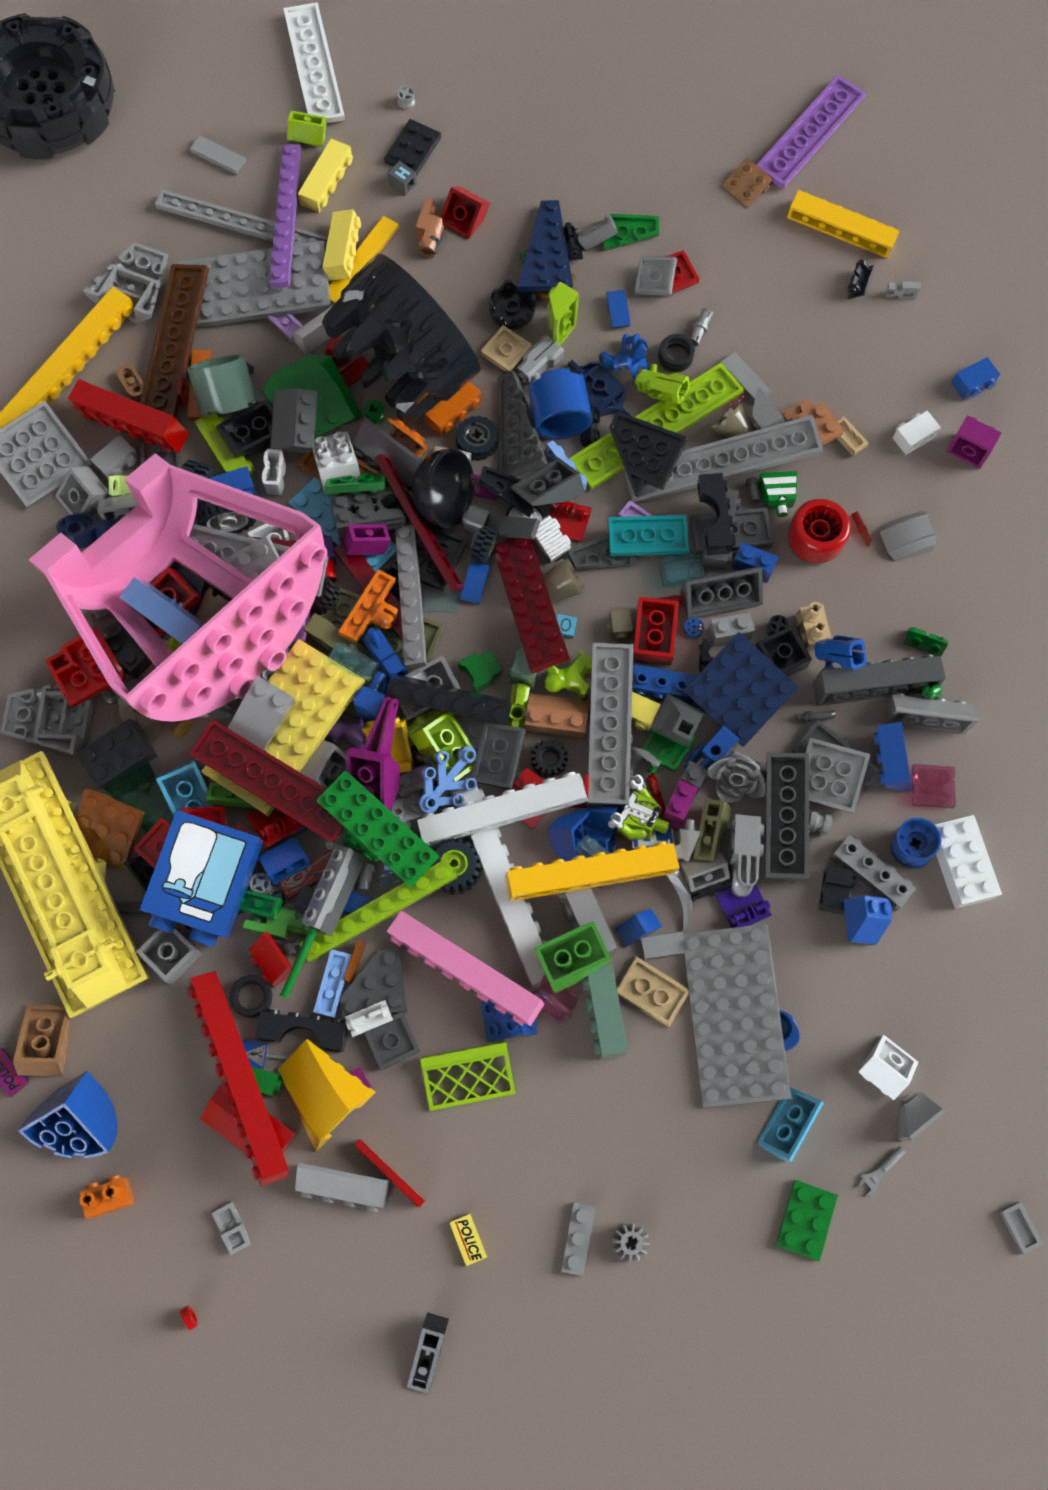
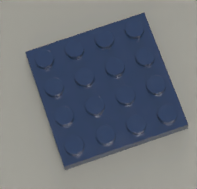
[683,632,799,747]

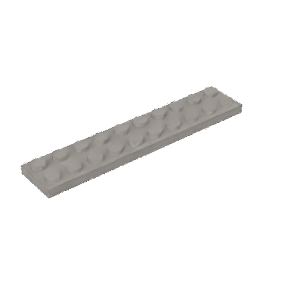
[624,415,823,504]

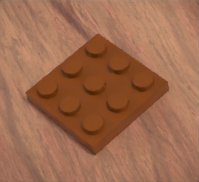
[75,788,145,871]

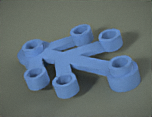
[419,746,477,813]

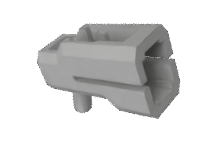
[516,335,564,385]

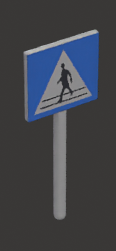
[242,1040,290,1069]

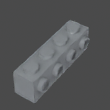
[830,835,916,911]

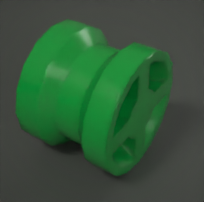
[364,400,384,424]

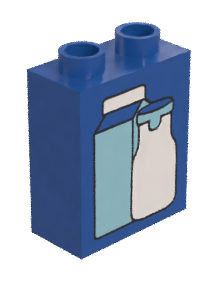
[140,810,264,947]

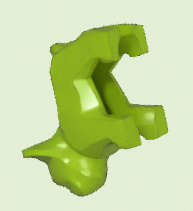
[545,651,592,700]

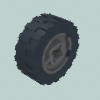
[456,416,498,461]

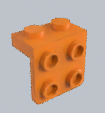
[387,417,428,458]

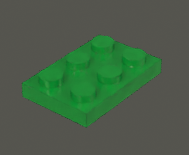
[775,1180,838,1261]

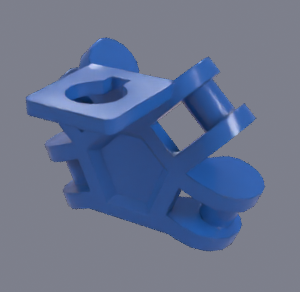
[598,334,649,382]

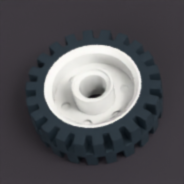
[196,500,256,534]

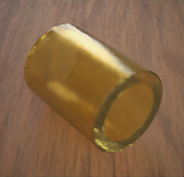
[170,720,194,739]

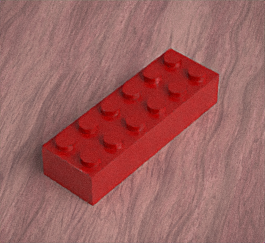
[67,379,189,454]

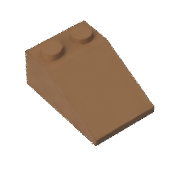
[13,1005,70,1076]

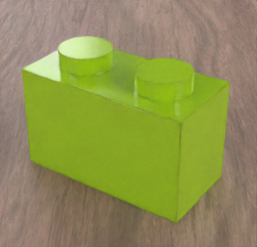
[287,110,327,147]

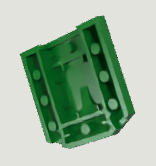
[262,355,362,439]

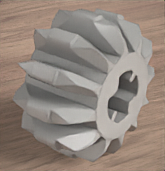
[611,1223,650,1263]

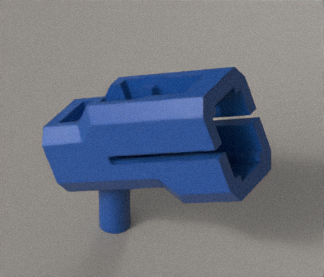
[363,628,407,681]
[814,635,867,670]

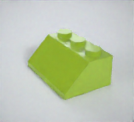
[547,282,579,346]
[409,712,477,781]

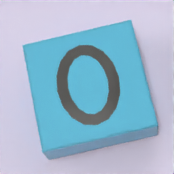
[557,614,577,638]

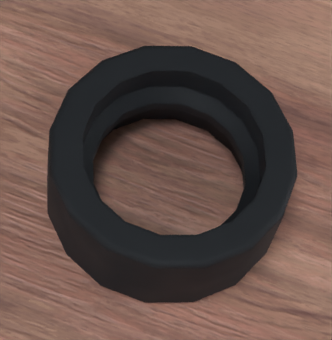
[658,334,695,372]
[229,975,273,1018]

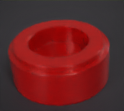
[180,1305,198,1331]

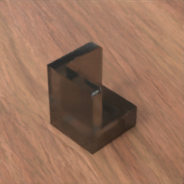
[90,612,124,640]

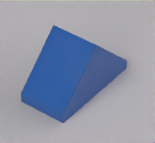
[615,909,662,947]

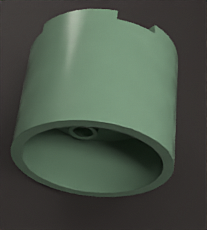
[187,354,257,416]

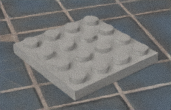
[0,401,93,509]

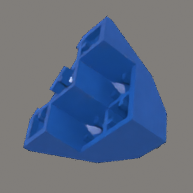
[548,805,621,888]

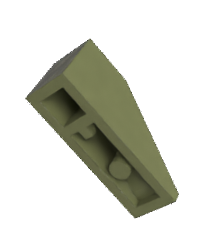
[693,799,732,862]

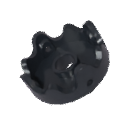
[489,280,536,329]

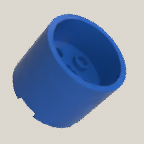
[528,368,593,440]

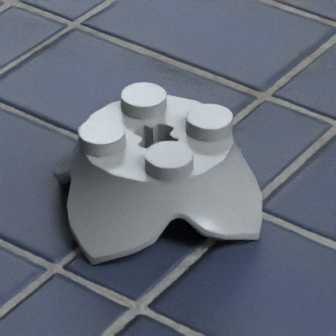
[707,751,766,804]

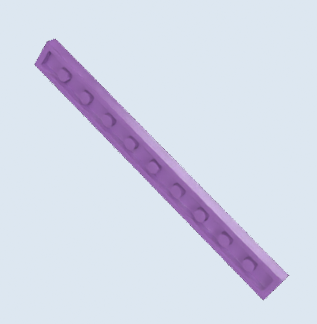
[269,144,302,288]

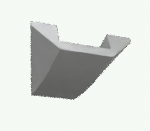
[82,242,168,324]
[0,684,94,756]

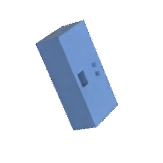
[119,577,204,644]

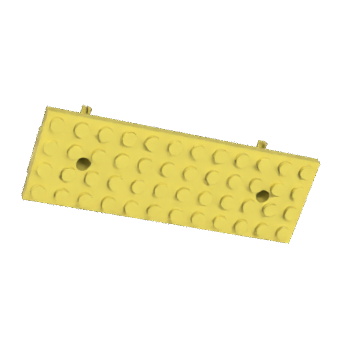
[0,751,150,1019]

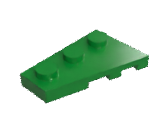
[603,214,659,251]
[324,470,387,496]

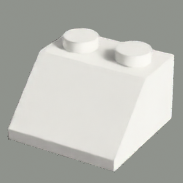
[859,1035,918,1100]

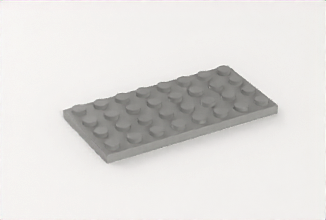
[178,241,331,328]
[683,924,792,1108]

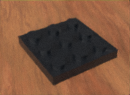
[389,523,468,592]

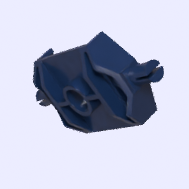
[567,360,631,417]

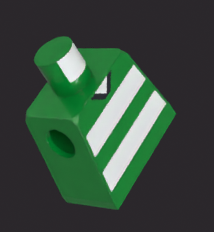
[758,471,798,517]

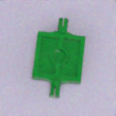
[641,731,696,775]

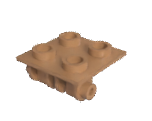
[722,157,773,208]

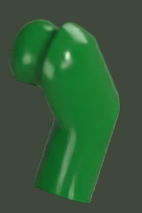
[921,685,942,699]

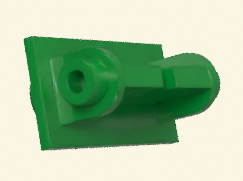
[903,627,948,656]

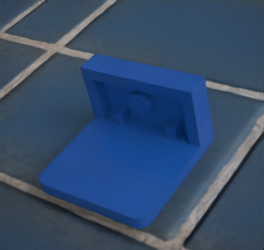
[481,991,537,1042]

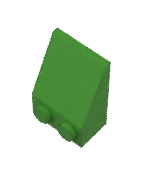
[534,921,612,993]

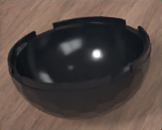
[412,448,474,528]

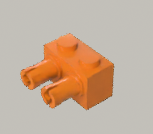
[79,1175,135,1219]

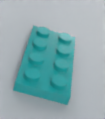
[608,515,689,556]

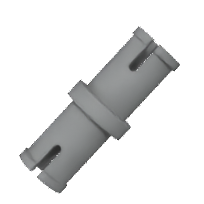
[689,308,713,346]

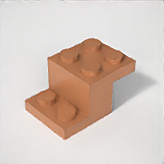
[780,398,844,446]

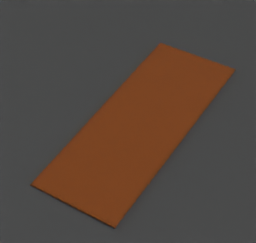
[344,939,366,983]

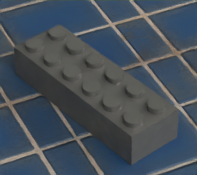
[813,655,946,706]
[765,753,809,881]

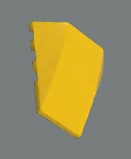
[278,1039,376,1151]

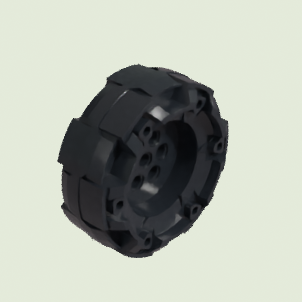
[0,13,115,160]

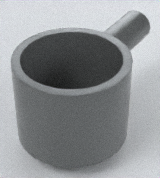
[461,505,490,550]

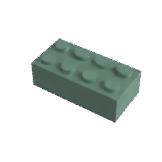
[581,964,628,1060]

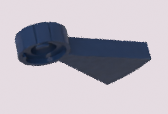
[56,513,122,549]

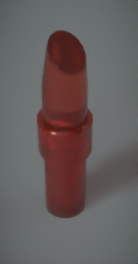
[851,511,872,547]

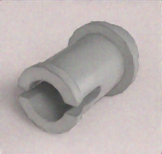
[357,864,375,891]

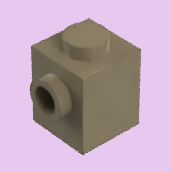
[607,609,633,641]

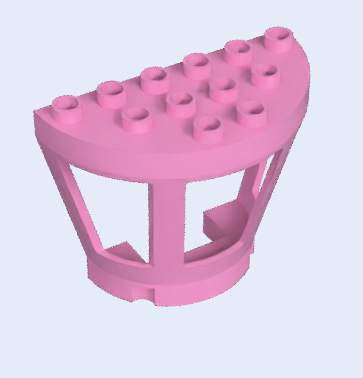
[29,453,327,721]

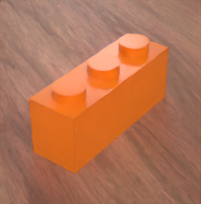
[424,381,482,437]

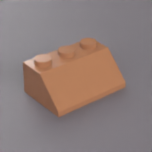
[524,693,589,740]

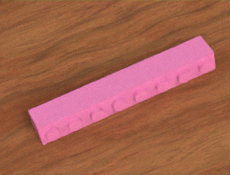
[387,911,544,1026]

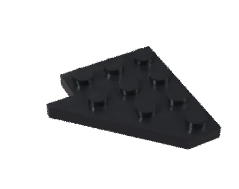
[609,411,688,497]

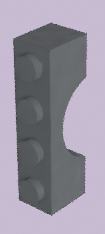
[701,489,741,569]

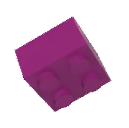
[946,415,1002,469]

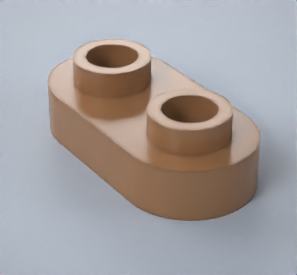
[117,365,144,400]

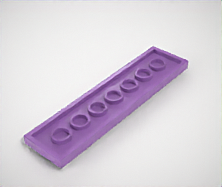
[757,75,866,190]

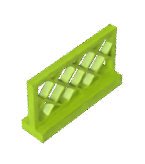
[420,1041,516,1111]

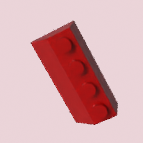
[200,1082,297,1154]

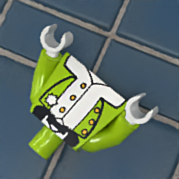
[608,775,670,840]

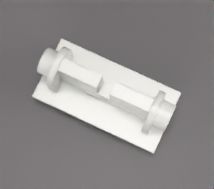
[345,1000,393,1037]

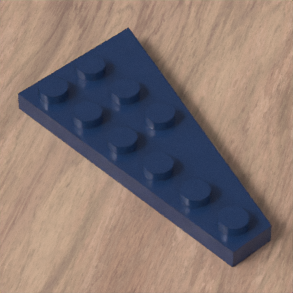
[517,200,573,292]

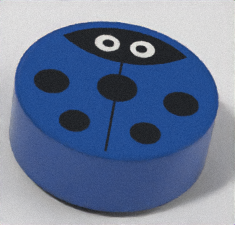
[684,618,704,639]

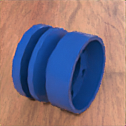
[890,817,942,869]

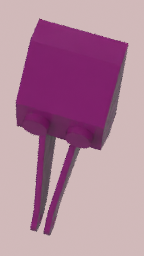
[346,697,400,811]

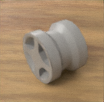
[397,85,415,110]
[249,873,273,895]

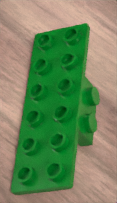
[317,771,439,887]

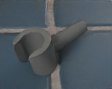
[283,935,307,958]

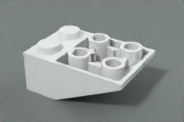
[313,431,360,491]

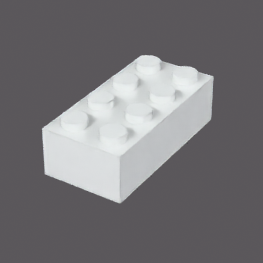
[935,815,1002,909]

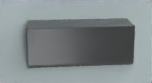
[680,566,763,619]

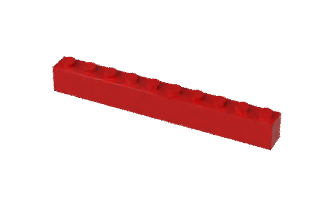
[187,970,289,1187]

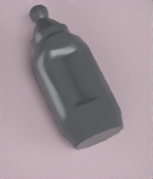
[796,710,836,722]

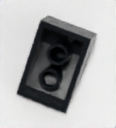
[216,400,272,458]

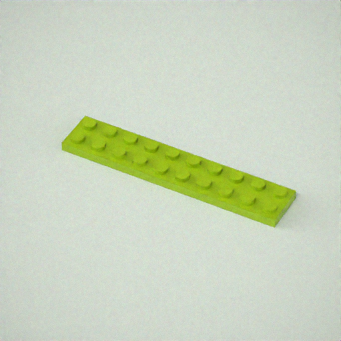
[569,362,744,490]

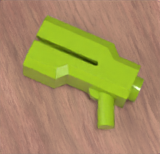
[635,364,690,404]

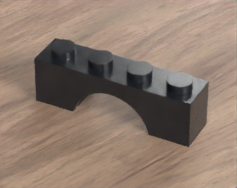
[697,473,736,555]
[255,1009,348,1052]

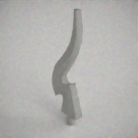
[666,819,700,930]

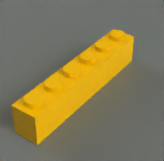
[787,190,900,258]

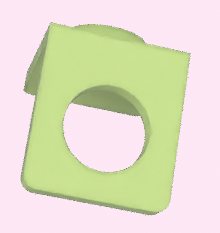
[109,475,131,496]

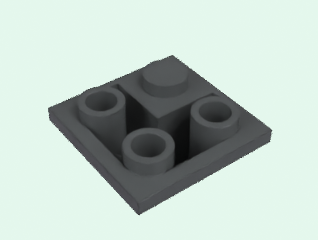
[650,694,704,747]

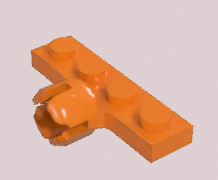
[338,569,398,644]

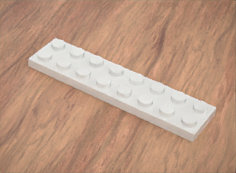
[283,2,345,124]

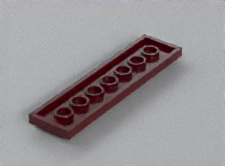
[493,538,570,674]
[189,719,344,844]

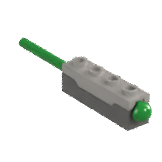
[279,841,366,999]

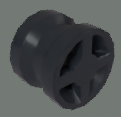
[766,615,789,636]

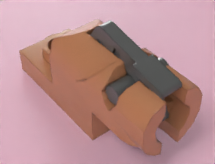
[415,197,446,258]

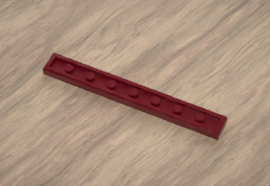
[375,454,464,592]

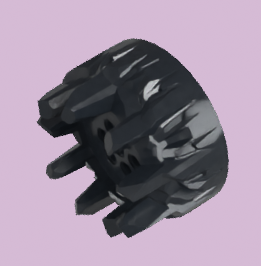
[322,253,481,425]

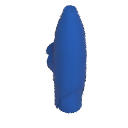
[684,742,706,768]

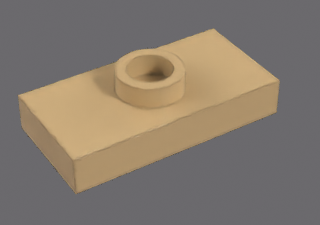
[836,416,869,456]

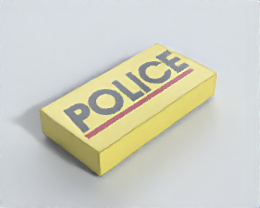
[450,1214,487,1266]

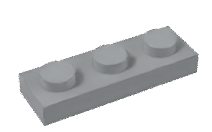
[561,1202,595,1276]

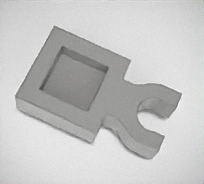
[885,281,921,299]

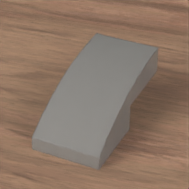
[211,1201,252,1255]

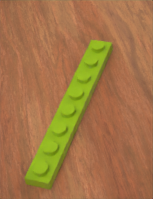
[299,859,457,963]

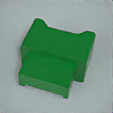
[458,650,503,693]

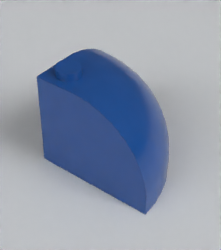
[18,1071,117,1159]

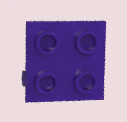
[715,884,772,928]

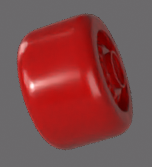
[787,499,851,564]

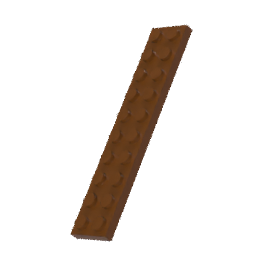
[140,264,209,418]

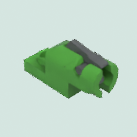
[243,903,309,941]

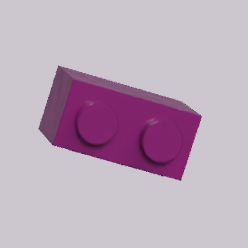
[342,524,391,555]
[662,779,698,831]

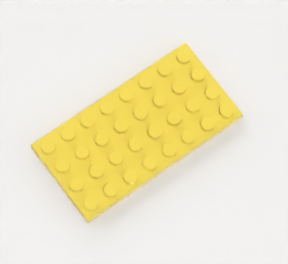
[201,639,365,817]

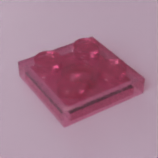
[912,764,956,808]

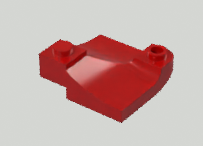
[44,626,126,708]

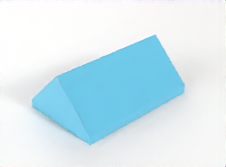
[757,1087,824,1162]

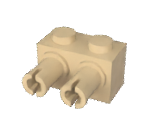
[795,602,832,651]

